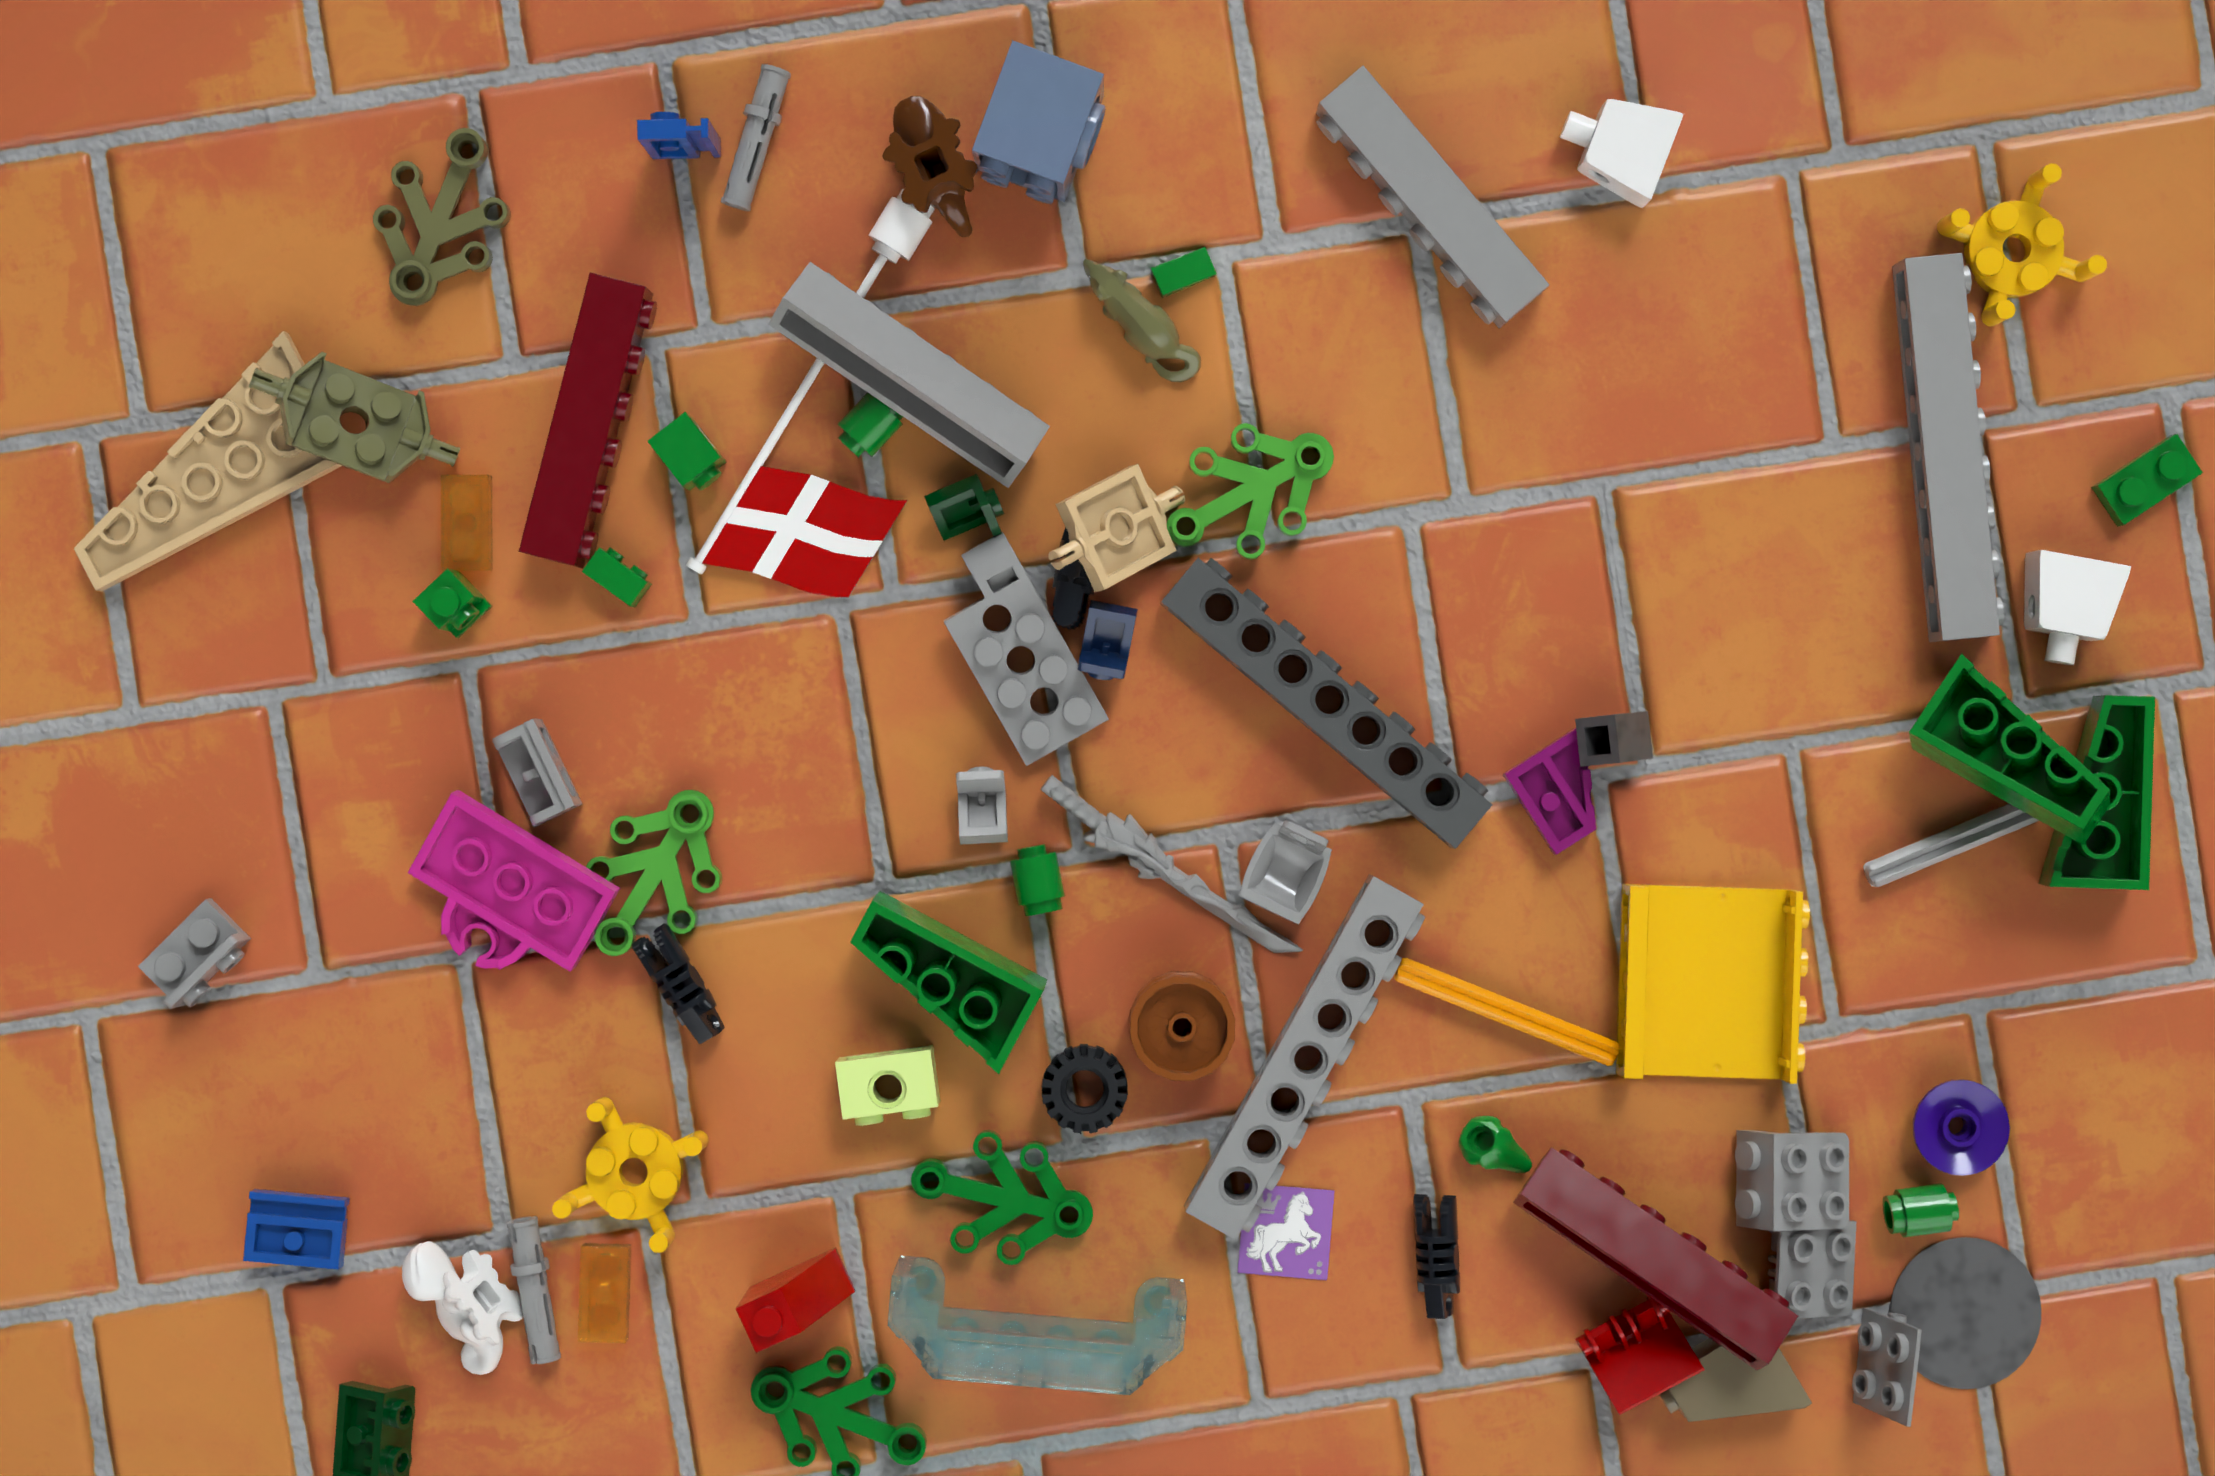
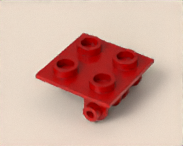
[1575,1296,1705,1415]

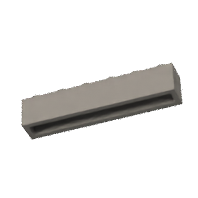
[1316,66,1550,329]
[768,262,1050,488]

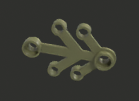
[373,128,511,306]

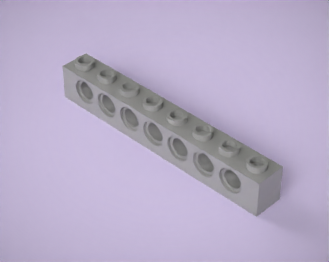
[1184,874,1425,1240]

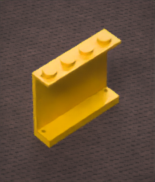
[1616,884,1810,1084]

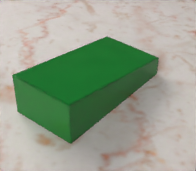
[1151,247,1217,298]

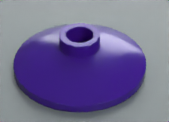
[1913,1079,2010,1176]

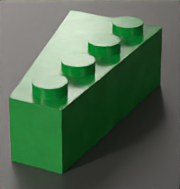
[1909,653,2110,845]
[2038,695,2155,890]
[850,891,1048,1074]

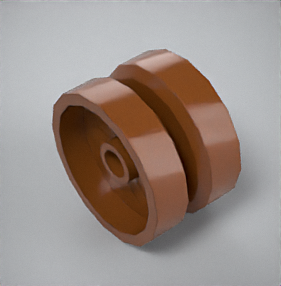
[1130,971,1235,1081]

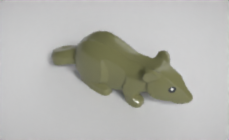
[1083,259,1201,382]

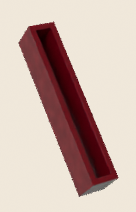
[518,272,657,569]
[1513,1147,1798,1370]

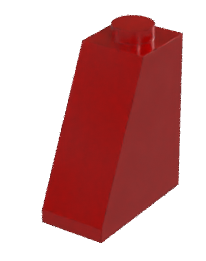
[735,1247,856,1353]

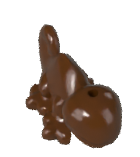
[882,96,978,237]

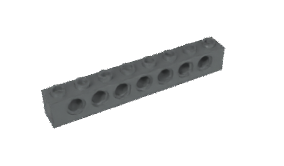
[1160,558,1493,849]

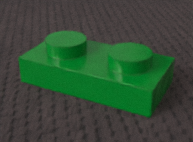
[2091,433,2203,527]

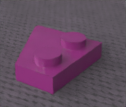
[1503,728,1596,855]

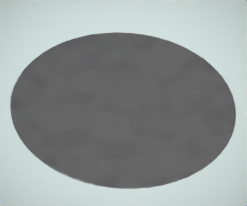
[1890,1237,2041,1389]

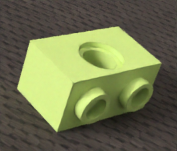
[835,1045,941,1126]

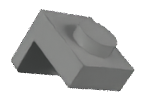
[956,767,1008,845]

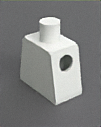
[1560,99,1684,208]
[2024,550,2131,665]

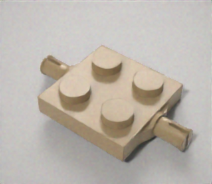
[1048,464,1185,592]

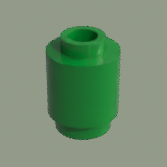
[837,392,903,458]
[1010,844,1065,916]
[1883,1184,1959,1237]

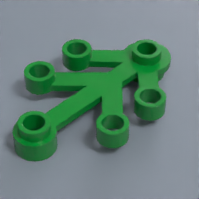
[911,1130,1093,1265]
[751,1346,927,1476]

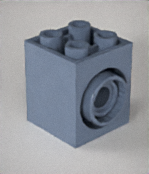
[972,40,1106,204]

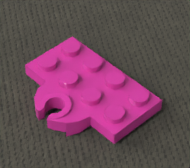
[408,790,621,972]

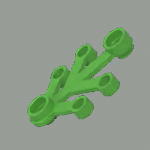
[1167,423,1334,560]
[586,790,722,956]

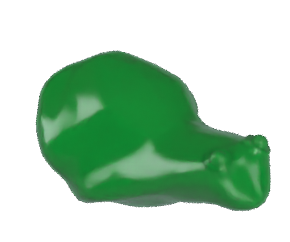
[1458,1115,1532,1173]

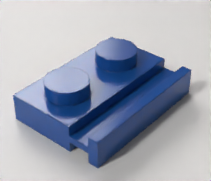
[637,112,721,160]
[243,1189,350,1270]

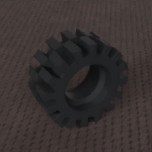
[1042,1044,1128,1134]

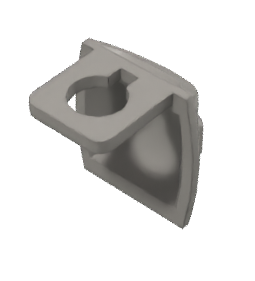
[1239,820,1332,924]

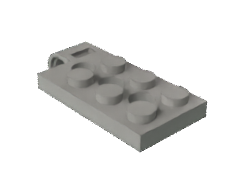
[943,532,1109,766]

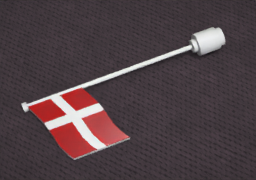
[686,189,935,597]

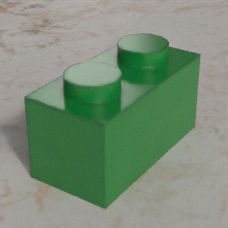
[582,547,652,608]

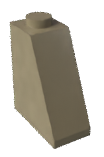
[1659,1338,1812,1422]

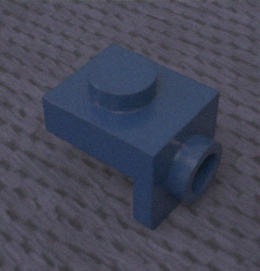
[1077,600,1138,680]

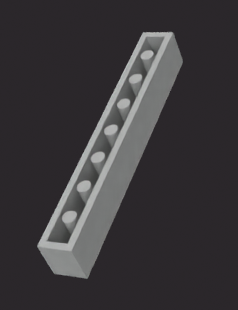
[1892,253,2005,642]

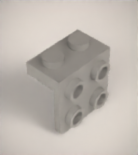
[1735,1130,1849,1232]

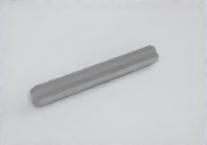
[1863,804,2039,887]

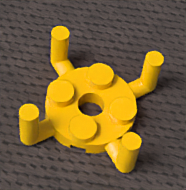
[1937,163,2107,326]
[552,1097,709,1253]

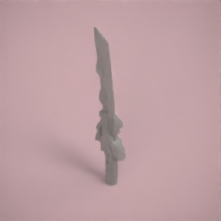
[1040,775,1303,953]

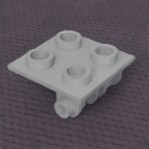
[1767,1220,1857,1319]
[1852,1308,1922,1427]

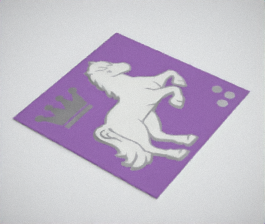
[1238,1183,1335,1280]

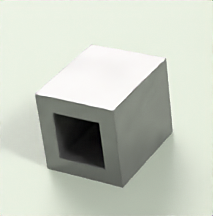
[1575,711,1653,766]

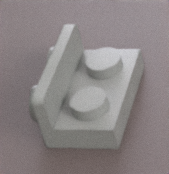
[138,898,251,1009]

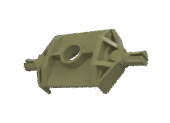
[249,352,460,483]

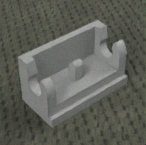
[492,718,583,827]

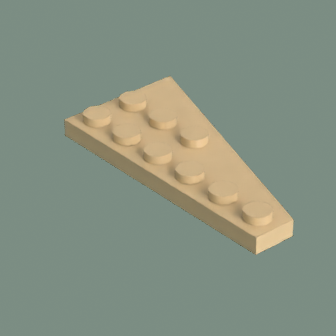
[74,331,342,592]

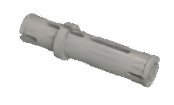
[720,64,791,211]
[507,1216,561,1364]

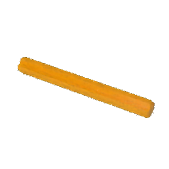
[1394,958,1620,1066]

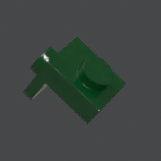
[924,474,1004,541]

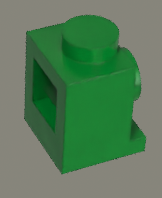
[412,568,492,639]

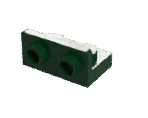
[333,1381,415,1476]

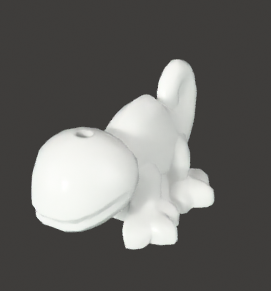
[402,1241,523,1375]

